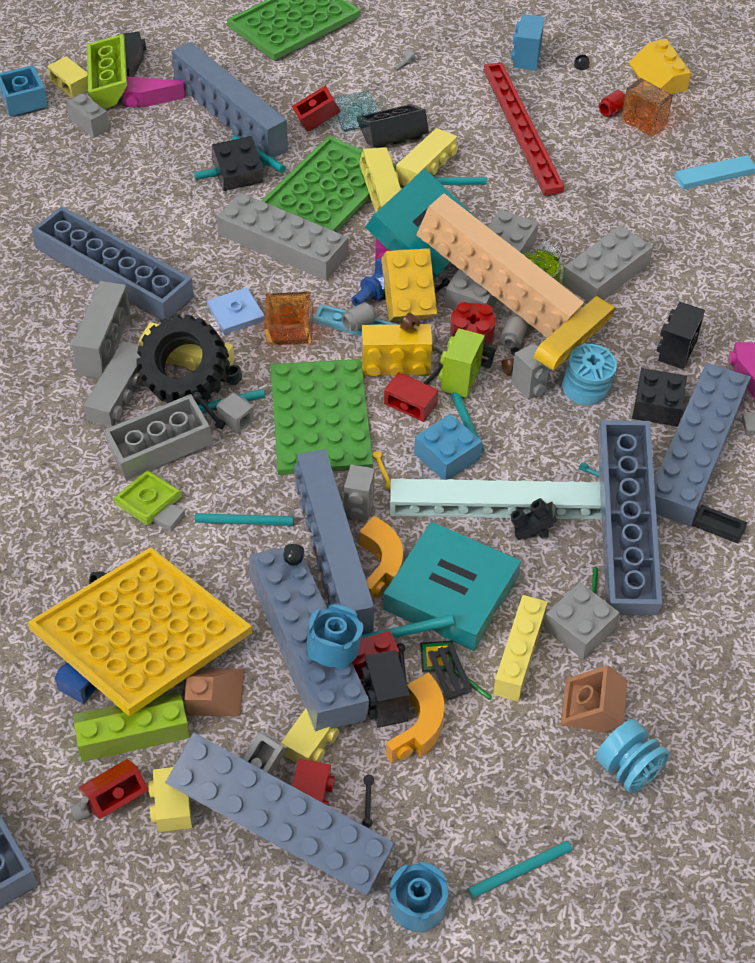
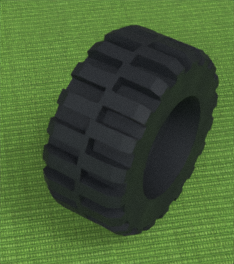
[136,314,230,405]

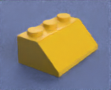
[629,39,691,96]

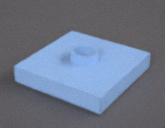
[207,288,265,334]

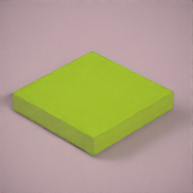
[113,470,182,526]

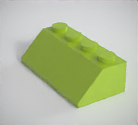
[87,34,127,109]
[74,691,190,762]

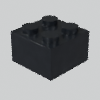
[212,136,264,191]
[657,301,705,370]
[632,368,687,427]
[361,650,410,728]

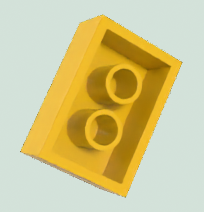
[381,249,437,322]
[362,324,432,376]

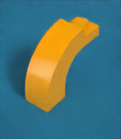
[359,516,403,601]
[385,672,444,763]

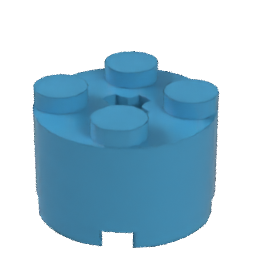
[306,604,363,669]
[389,862,448,933]

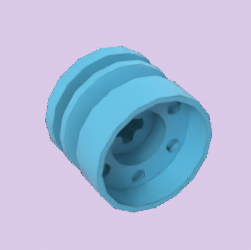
[562,344,617,405]
[595,719,670,794]

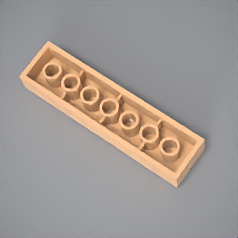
[416,193,584,338]

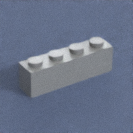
[83,341,142,427]

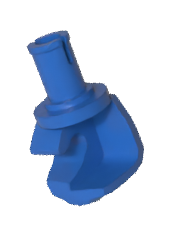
[351,259,386,306]

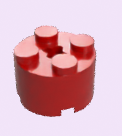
[450,302,496,344]

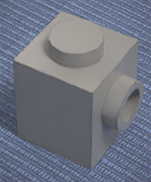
[217,392,254,434]

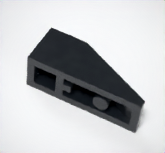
[117,31,146,77]

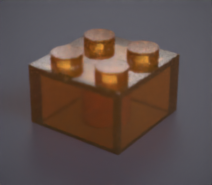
[621,78,673,137]
[263,291,314,345]

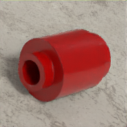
[599,90,628,116]

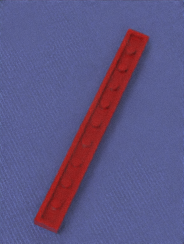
[483,62,564,196]

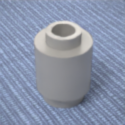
[341,302,376,332]
[500,316,527,349]

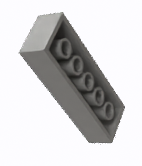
[217,192,348,281]
[444,209,539,310]

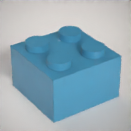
[511,14,545,71]
[0,65,48,116]
[414,414,482,480]

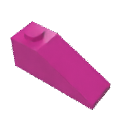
[122,76,186,107]
[729,342,755,399]

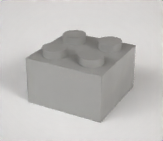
[544,582,620,660]

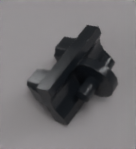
[511,498,557,540]

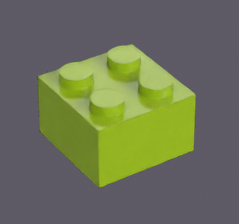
[439,328,485,398]

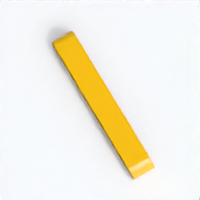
[533,296,616,371]

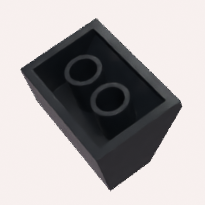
[356,104,429,148]

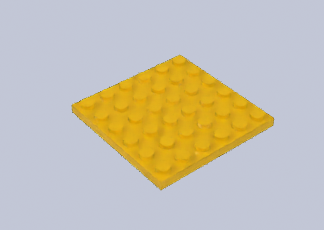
[28,547,252,717]

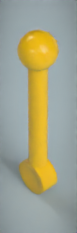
[372,451,391,490]

